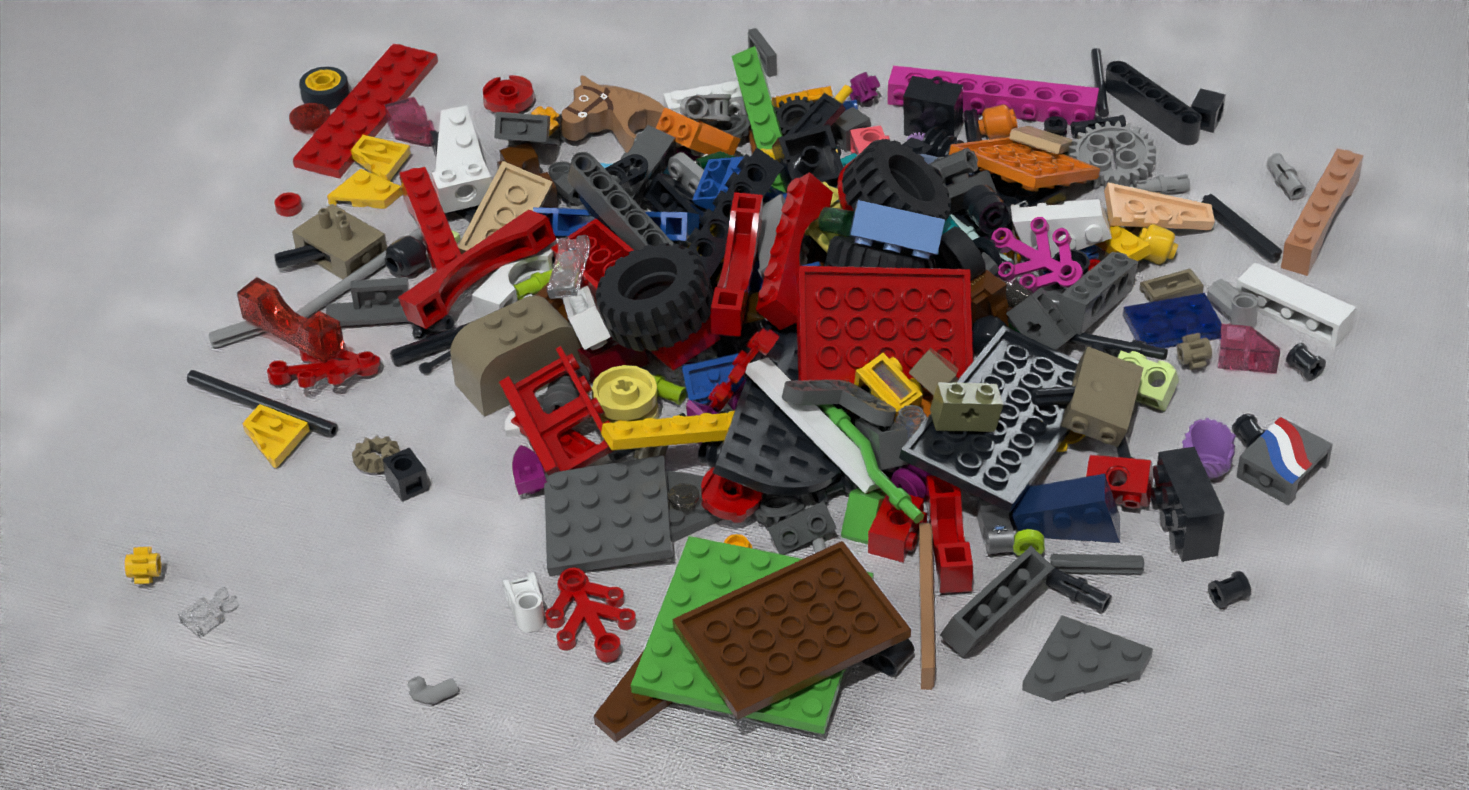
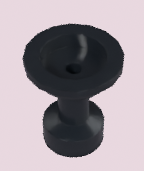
[811,471,859,504]

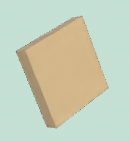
[1009,126,1072,154]

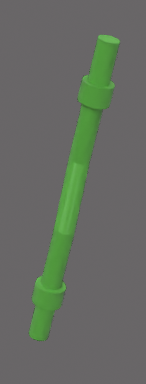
[817,404,924,523]

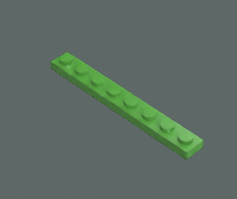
[731,46,786,193]

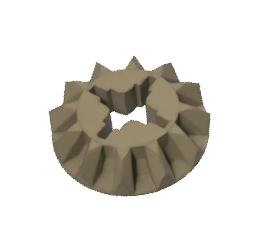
[352,435,400,473]

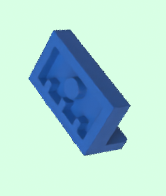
[681,353,745,404]

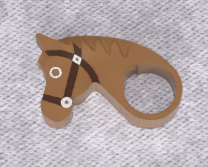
[562,75,665,153]

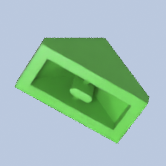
[841,488,886,545]

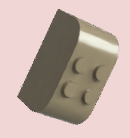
[450,296,582,417]

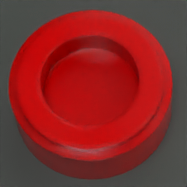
[274,192,303,217]

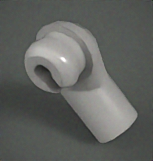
[407,676,459,704]

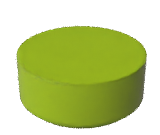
[1013,529,1045,556]

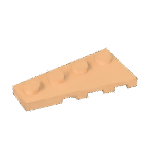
[1104,182,1215,230]

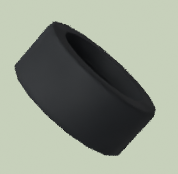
[938,226,986,281]

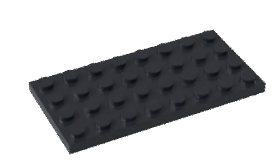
[899,325,1079,513]

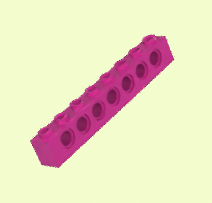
[887,65,1099,125]

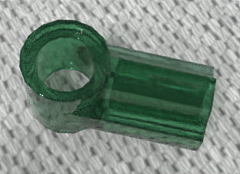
[818,206,854,236]

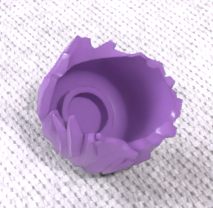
[1182,418,1236,479]

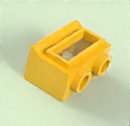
[854,353,923,423]

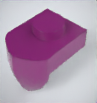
[512,445,547,495]

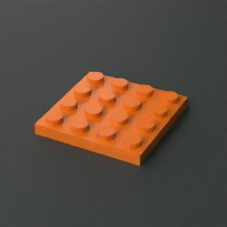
[949,137,1101,191]

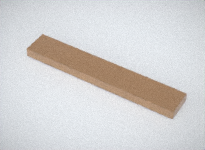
[919,523,935,690]

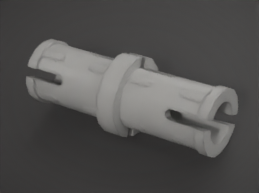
[1267,153,1306,199]
[1133,174,1190,195]

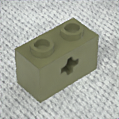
[930,382,1003,432]

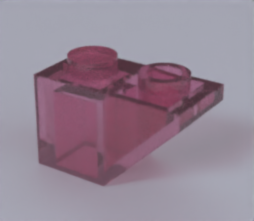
[385,97,435,147]
[1218,324,1280,374]

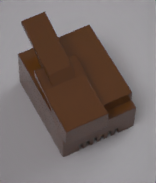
[971,270,1009,327]

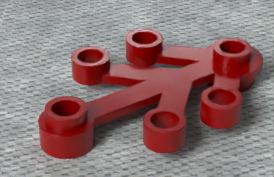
[708,328,779,411]
[267,342,381,388]
[545,568,636,663]

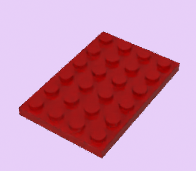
[796,266,973,387]

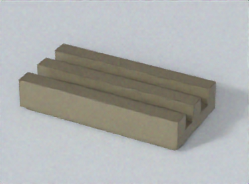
[1139,268,1204,307]

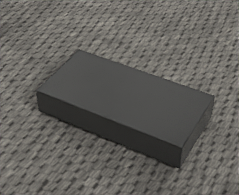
[748,28,777,77]

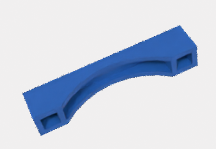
[533,207,699,242]

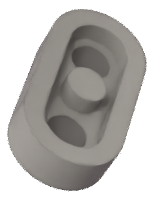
[668,152,704,195]

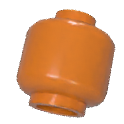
[978,104,1018,140]

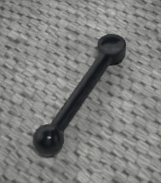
[419,351,451,374]

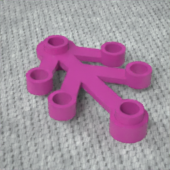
[991,217,1083,293]

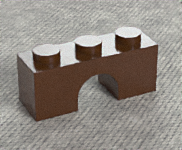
[497,142,558,208]

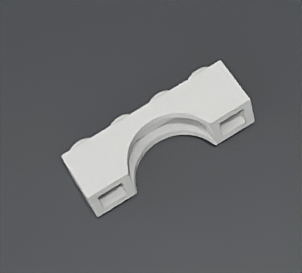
[472,238,561,318]

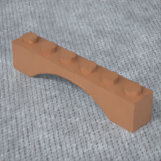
[1281,148,1364,276]

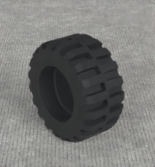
[842,139,951,221]
[824,235,937,269]
[595,243,714,352]

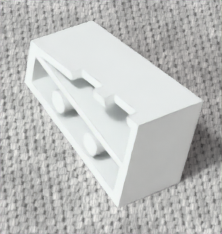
[435,105,483,172]
[1011,199,1112,258]

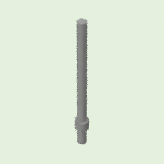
[294,228,423,322]

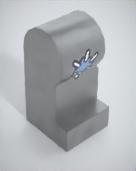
[977,498,1014,554]

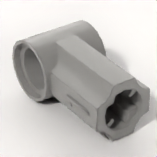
[1207,279,1258,331]

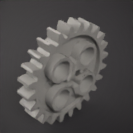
[1069,121,1156,189]

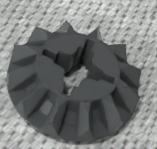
[714,115,752,138]
[755,496,804,524]

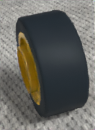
[299,66,350,111]

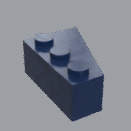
[1012,474,1120,543]

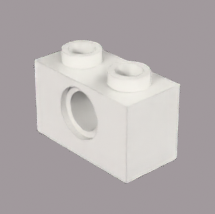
[431,161,491,213]

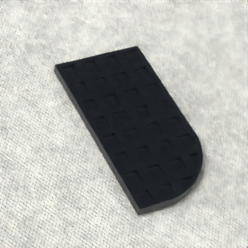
[713,320,870,496]

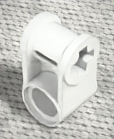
[502,572,545,632]

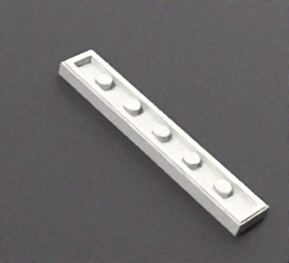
[745,358,889,493]

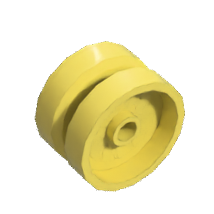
[592,365,659,429]

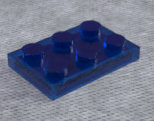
[1123,293,1225,348]

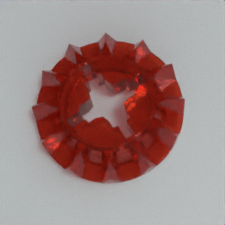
[289,103,331,133]

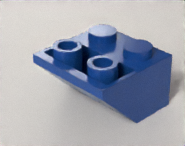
[692,156,744,211]

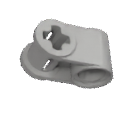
[680,94,731,122]

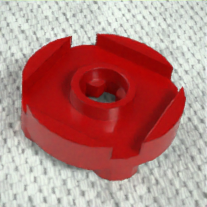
[483,75,535,113]
[701,467,763,523]

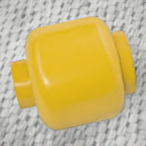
[1138,224,1178,265]

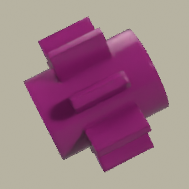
[850,72,881,104]

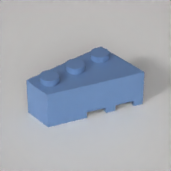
[849,200,945,259]

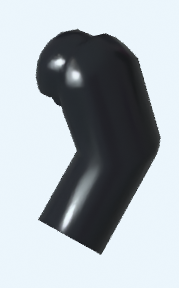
[412,315,454,340]

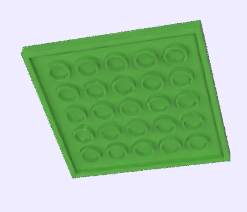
[631,536,874,734]

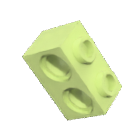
[1118,351,1179,411]

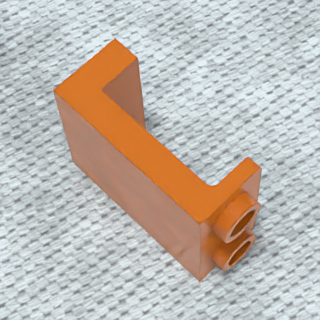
[656,108,740,156]

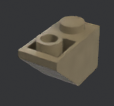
[909,348,958,395]

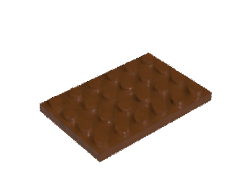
[672,541,911,720]

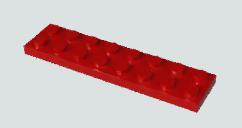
[293,43,438,179]

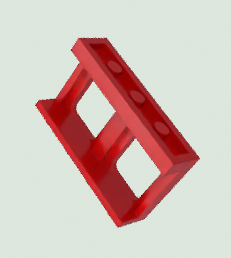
[499,346,615,476]

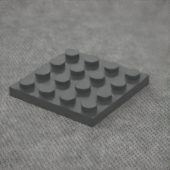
[544,455,673,576]

